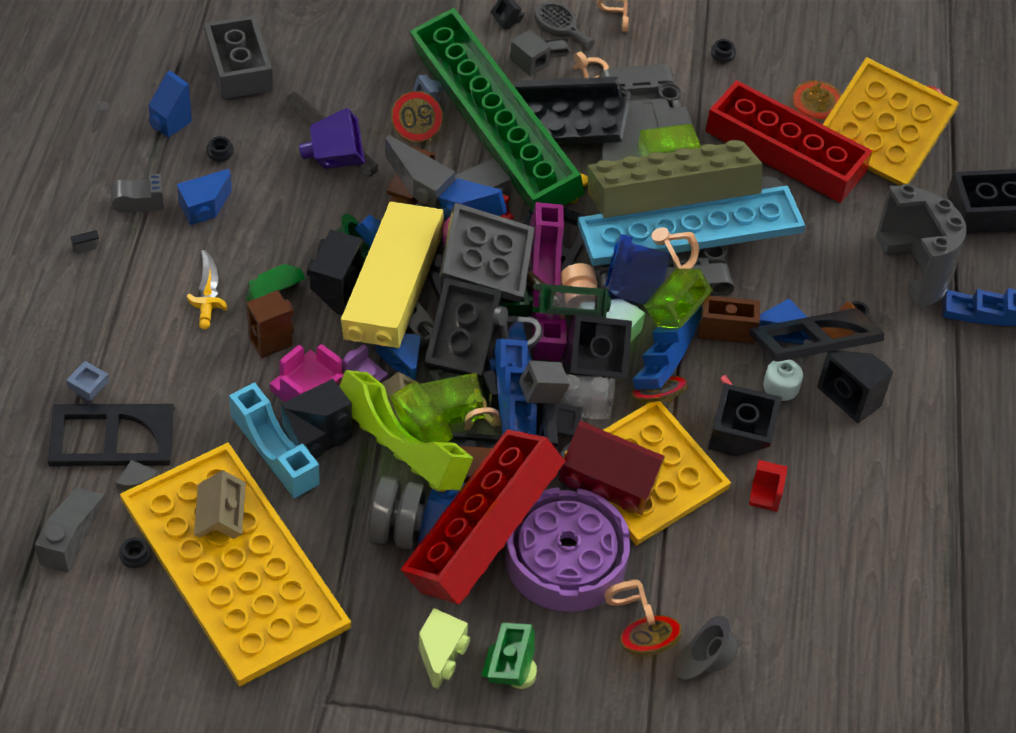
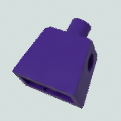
[299,108,365,169]

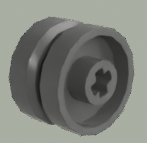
[369,476,426,551]

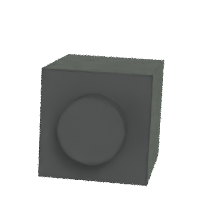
[510,30,551,76]
[519,361,570,404]

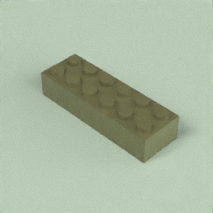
[588,140,762,218]

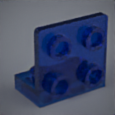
[604,234,670,308]

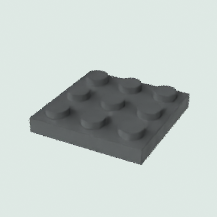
[439,203,534,303]

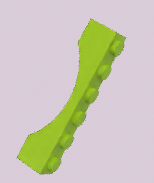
[339,370,474,492]

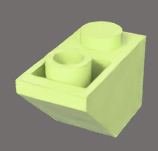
[419,608,470,689]

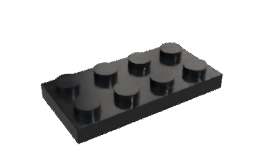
[527,97,629,145]

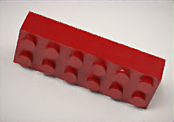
[705,80,873,203]
[400,429,566,605]

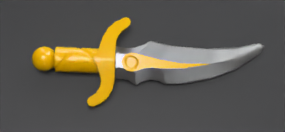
[187,250,227,330]

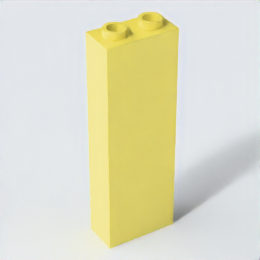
[341,202,444,348]

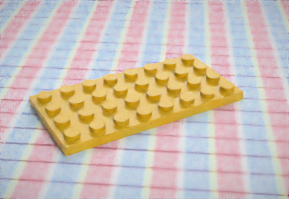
[120,442,351,687]

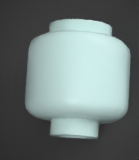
[763,360,803,401]

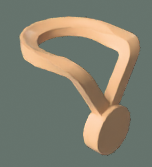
[596,0,629,33]
[573,51,609,78]
[651,227,699,272]
[464,396,501,431]
[604,580,655,626]

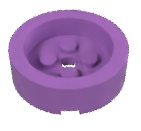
[505,488,630,612]

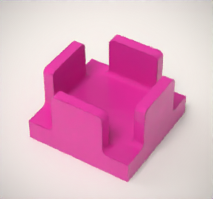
[270,344,344,402]

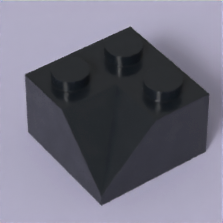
[306,229,362,315]
[563,315,632,379]
[817,350,893,423]
[281,379,352,459]
[708,383,782,456]

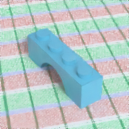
[229,382,320,499]

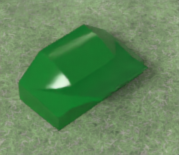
[245,264,306,302]
[481,623,535,686]

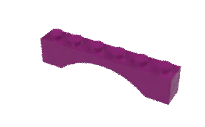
[530,202,567,362]

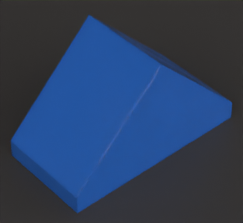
[759,299,811,345]
[375,334,421,381]

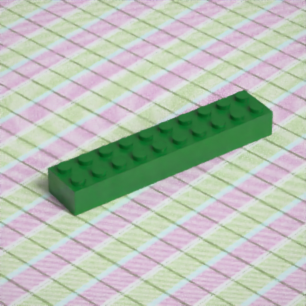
[409,8,585,212]

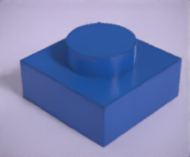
[355,214,381,248]

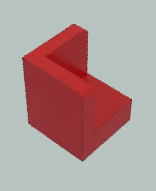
[749,460,788,512]

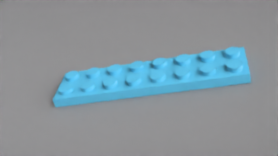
[577,185,806,266]

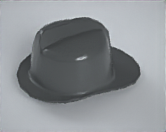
[674,615,740,680]

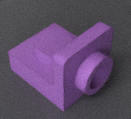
[343,344,388,383]

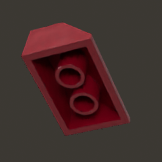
[559,421,665,515]

